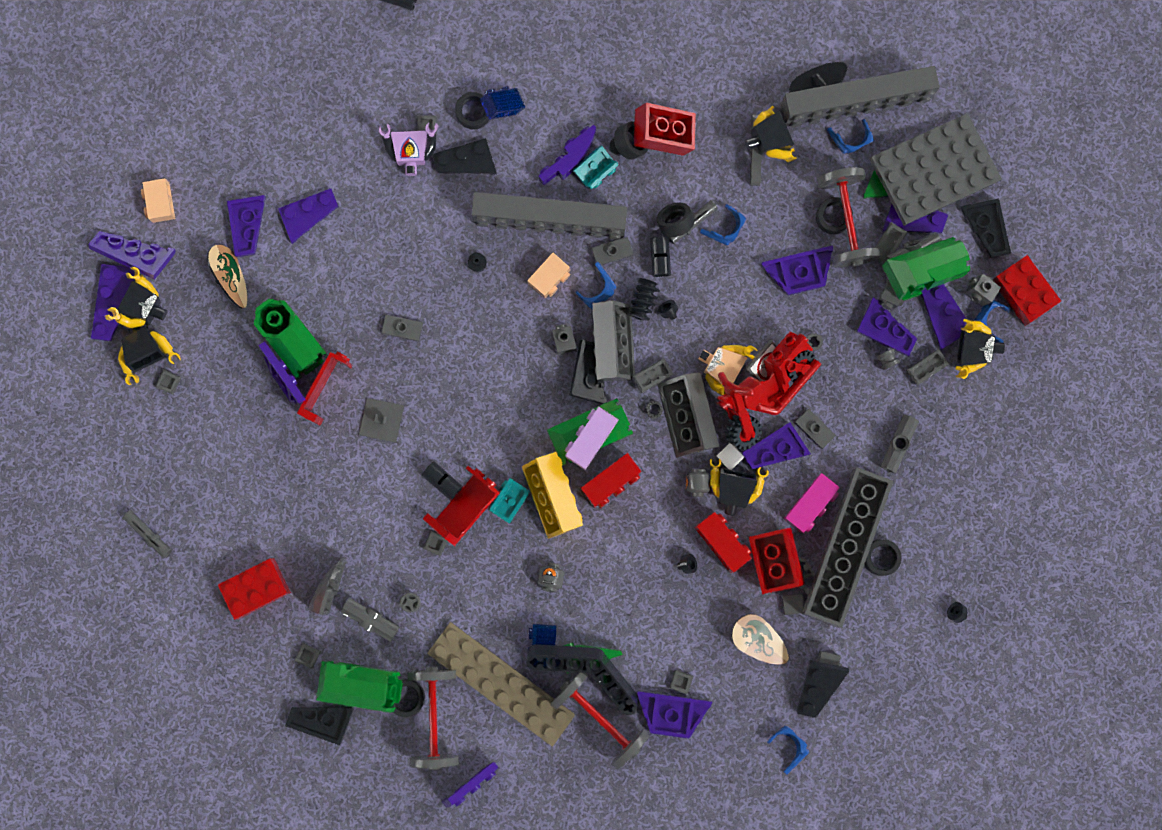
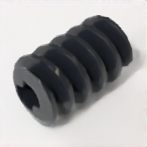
[627,278,660,321]

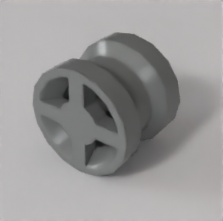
[876,348,900,371]
[400,593,421,613]

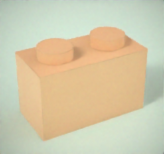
[141,178,175,223]
[527,253,570,298]

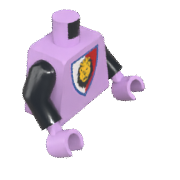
[379,122,438,176]

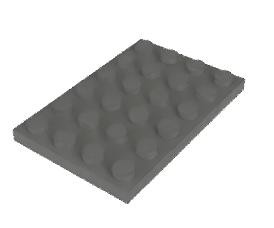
[869,113,1002,226]

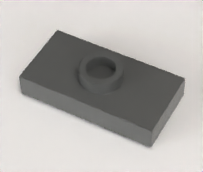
[874,222,908,263]
[592,237,634,265]
[382,315,423,342]
[906,349,949,386]
[631,358,674,393]
[795,408,836,449]

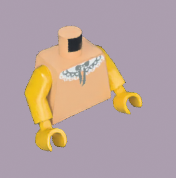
[698,345,758,395]

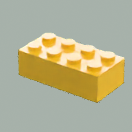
[522,452,583,539]

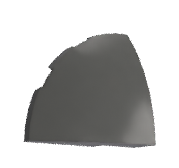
[308,557,347,615]

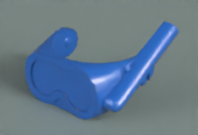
[827,119,874,154]
[700,204,746,245]
[575,262,617,310]
[974,300,1011,343]
[767,726,809,775]

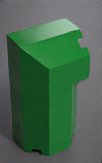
[882,237,970,301]
[254,299,328,379]
[547,398,633,466]
[316,661,403,712]

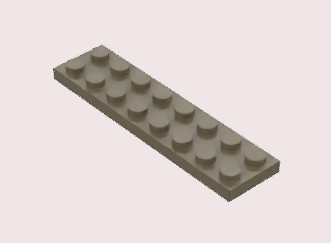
[427,622,576,747]

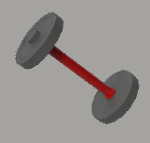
[817,167,881,268]
[407,667,459,770]
[550,673,651,770]

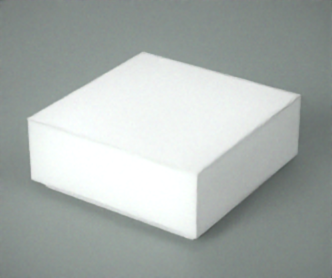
[717,443,744,470]

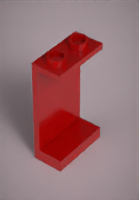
[297,351,353,426]
[423,466,500,546]

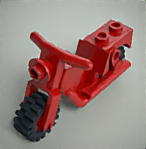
[717,332,821,450]

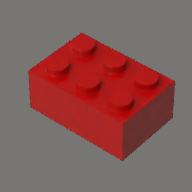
[634,103,696,156]
[993,255,1061,326]
[581,453,642,509]
[694,512,752,573]
[749,527,805,594]
[218,558,291,620]

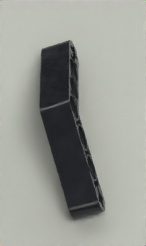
[526,645,638,715]

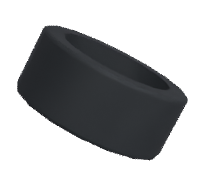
[455,92,491,130]
[614,121,648,160]
[816,197,853,235]
[656,202,695,237]
[865,539,902,576]
[393,679,425,718]

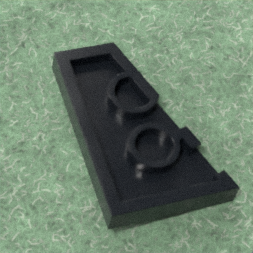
[432,138,497,175]
[961,198,1011,258]
[569,339,607,404]
[797,660,849,718]
[285,707,354,745]

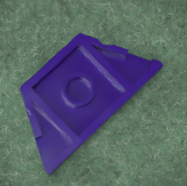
[761,245,833,296]
[258,341,305,404]
[637,691,712,739]

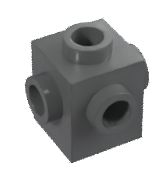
[965,274,1001,306]

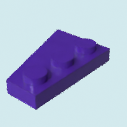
[278,188,339,244]
[227,195,266,258]
[882,203,948,233]
[856,297,917,357]
[741,422,811,469]
[441,762,498,808]

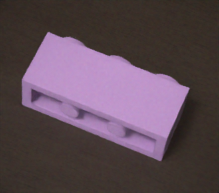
[565,407,618,470]

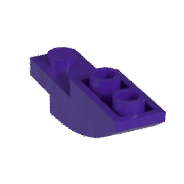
[539,125,596,186]

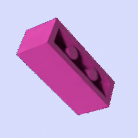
[784,473,840,533]

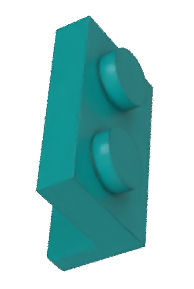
[572,146,619,189]
[489,478,531,524]

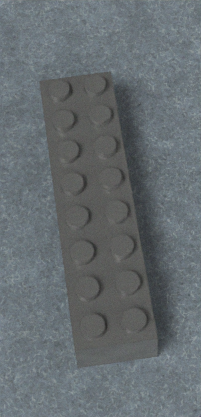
[781,66,940,128]
[472,192,627,240]
[802,467,893,628]

